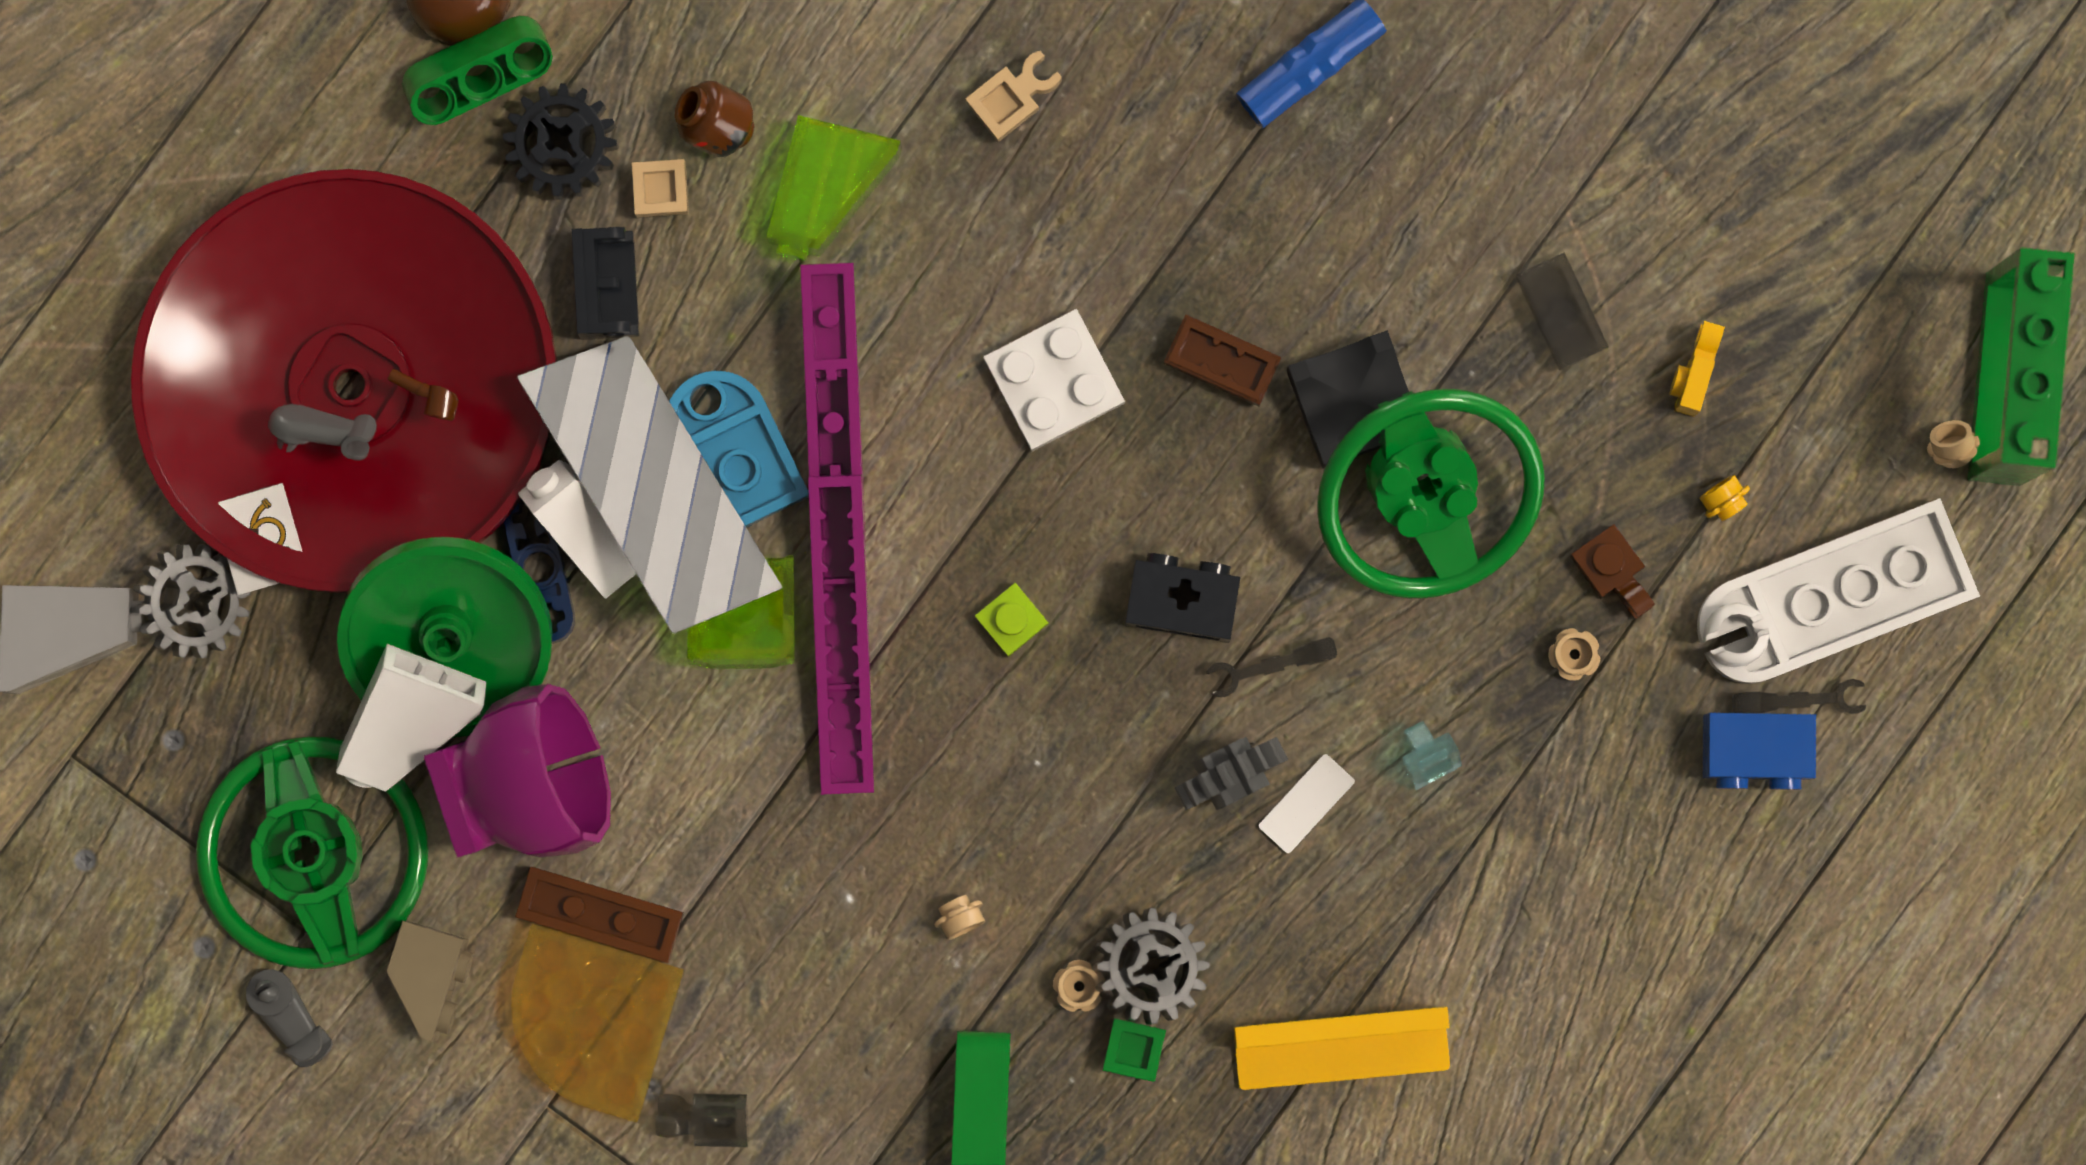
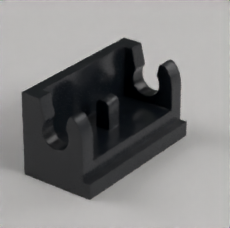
[572,227,640,340]

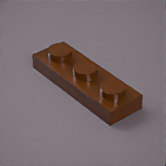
[515,866,684,963]

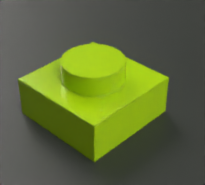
[975,582,1049,658]

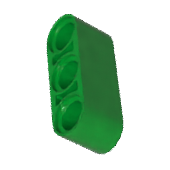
[402,16,553,125]
[952,1031,1011,1165]

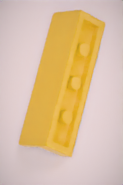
[1233,1006,1450,1090]

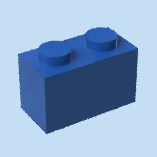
[1703,713,1816,790]

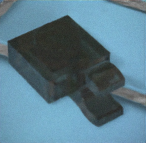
[655,1094,749,1147]

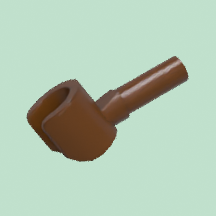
[388,369,458,421]

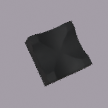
[1286,330,1409,469]

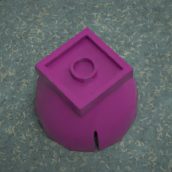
[424,684,611,858]

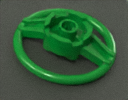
[1317,389,1545,598]
[196,736,429,969]

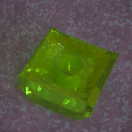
[687,555,796,669]

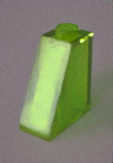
[767,115,902,261]

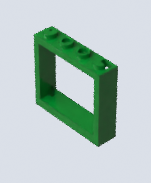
[1967,247,2075,486]

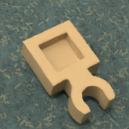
[965,51,1062,142]

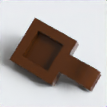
[1570,524,1655,620]

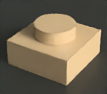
[632,159,689,217]

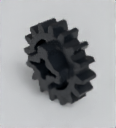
[503,83,619,200]

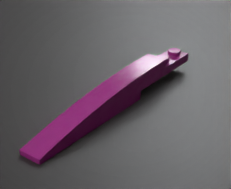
[800,263,874,795]

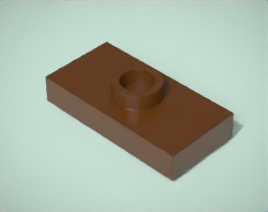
[1164,314,1282,407]

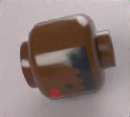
[674,81,754,157]

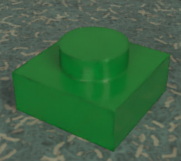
[1103,1018,1166,1082]

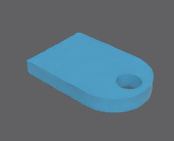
[669,371,809,528]

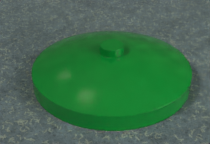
[337,537,553,738]

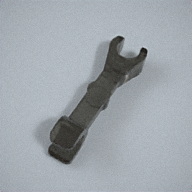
[1206,637,1337,698]
[1732,679,1866,715]

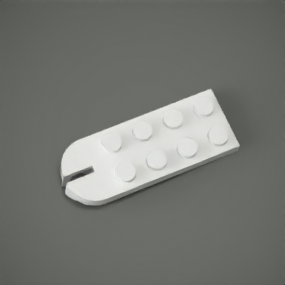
[1697,498,1980,684]

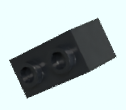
[1125,553,1241,643]

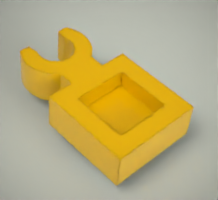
[1669,321,1725,417]

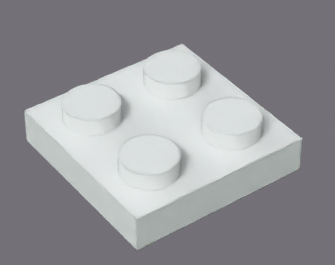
[983,309,1125,451]

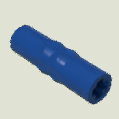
[1236,0,1387,129]

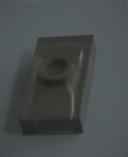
[1515,252,1609,371]

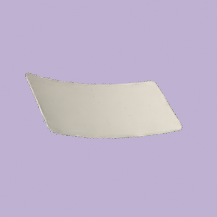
[1259,754,1355,853]

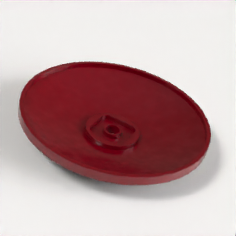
[131,169,557,593]

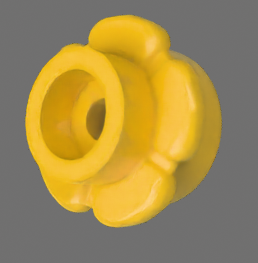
[1699,475,1750,521]

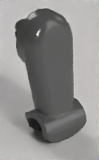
[268,404,376,460]
[246,969,333,1067]

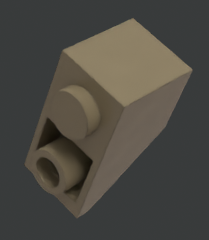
[387,921,474,1042]

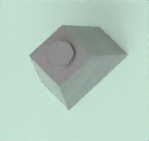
[0,585,147,694]

